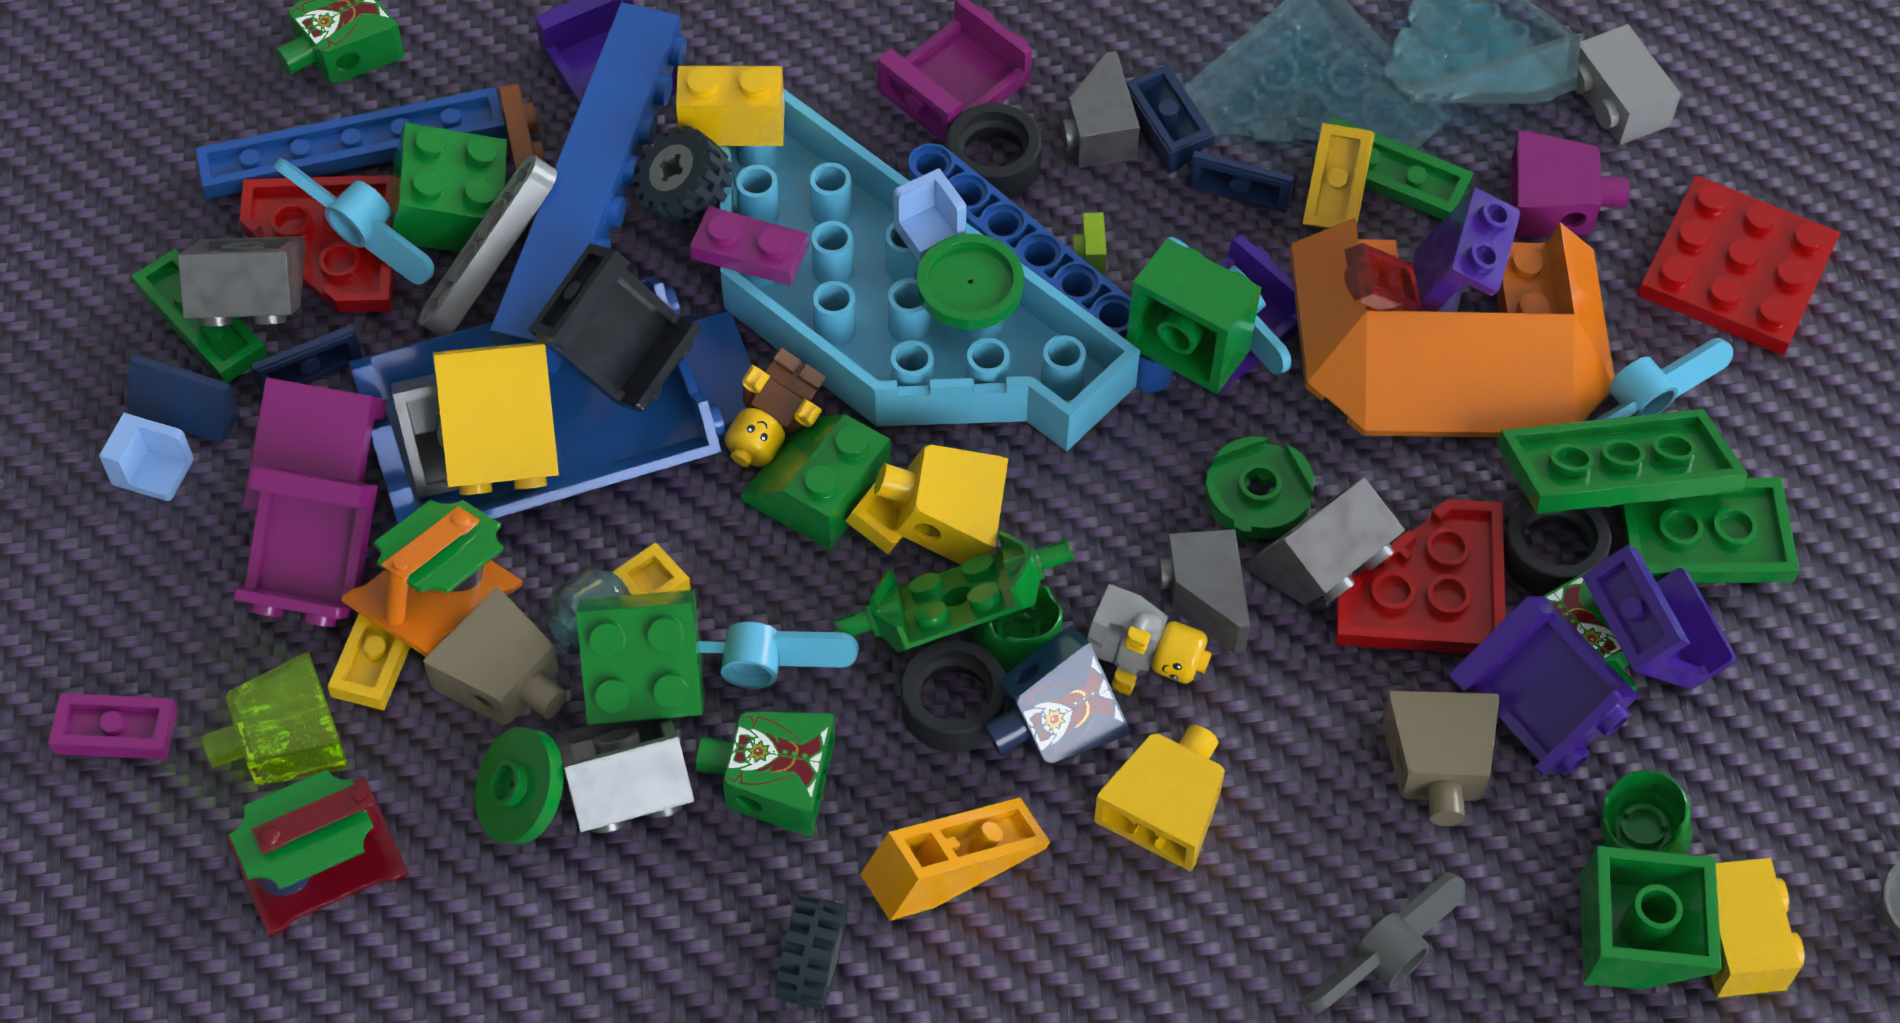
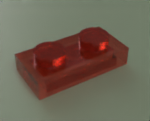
[1344,243,1423,311]

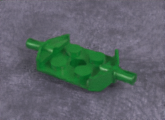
[834,531,1075,652]

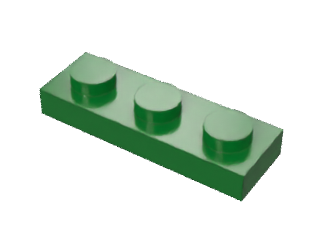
[1312,117,1474,220]
[131,249,268,383]

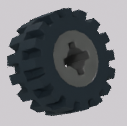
[632,126,733,228]
[775,894,848,1010]

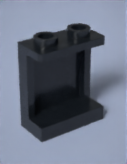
[528,243,701,413]

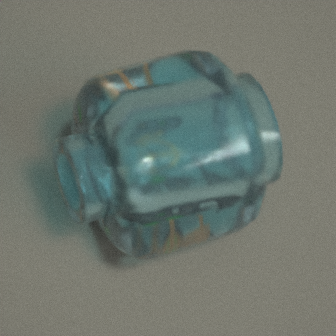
[548,568,630,649]

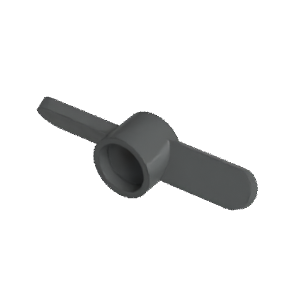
[1302,873,1465,1015]

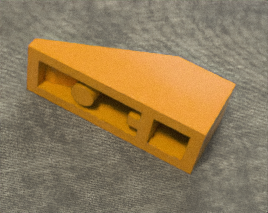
[860,797,1050,921]

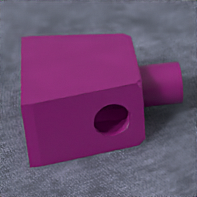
[1510,130,1630,238]

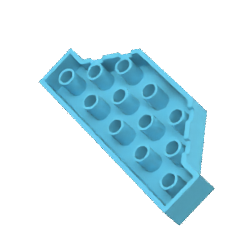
[719,89,1140,452]

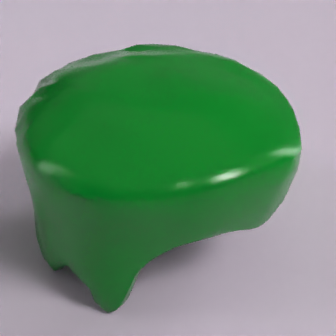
[973,585,1063,671]
[1600,770,1693,854]

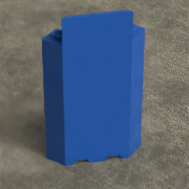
[349,276,752,524]

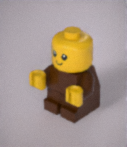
[725,347,826,467]

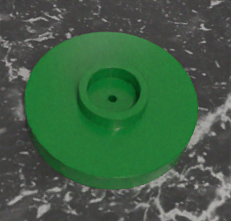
[917,234,1024,330]
[475,727,564,845]

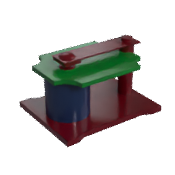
[226,769,409,937]

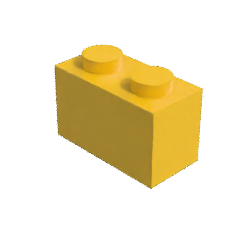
[676,66,785,146]
[1711,858,1804,998]

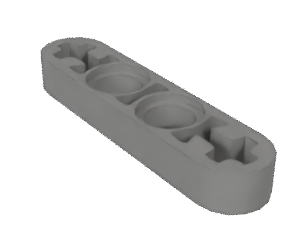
[419,155,557,336]

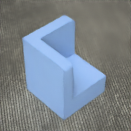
[893,168,966,263]
[99,413,194,501]

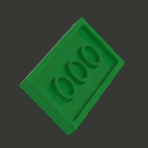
[1498,409,1748,514]

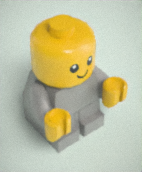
[1087,584,1212,696]

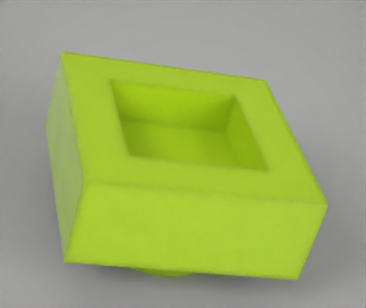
[1072,212,1107,276]

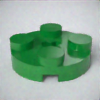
[1204,436,1315,543]

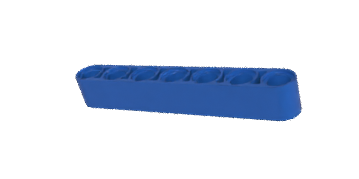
[908,143,1174,393]

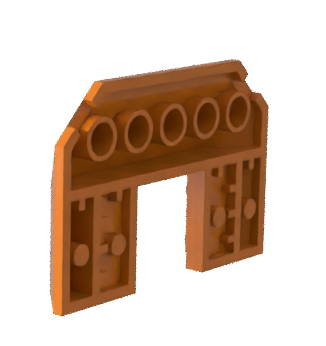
[1289,217,1615,437]

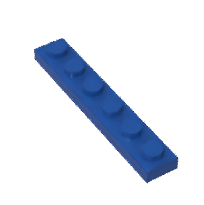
[195,87,507,199]

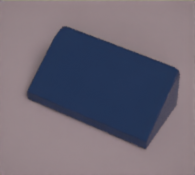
[1126,64,1215,174]
[1189,151,1296,213]
[251,324,363,396]
[127,354,240,443]

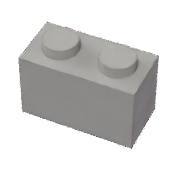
[1568,24,1681,145]

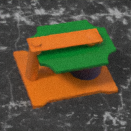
[342,499,523,657]

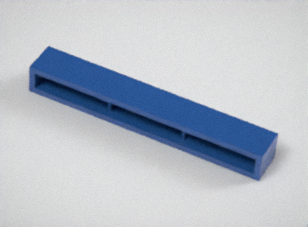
[490,2,687,374]

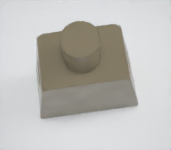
[423,587,567,724]
[1382,691,1499,826]

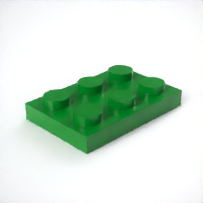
[1617,477,1800,583]

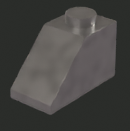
[1061,51,1140,169]
[1157,529,1250,654]

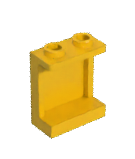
[432,342,559,495]

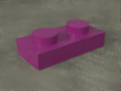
[690,206,809,286]
[48,693,178,760]

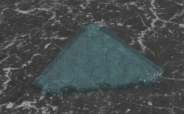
[1183,0,1452,150]
[1382,0,1580,104]

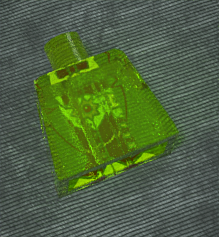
[201,652,349,785]

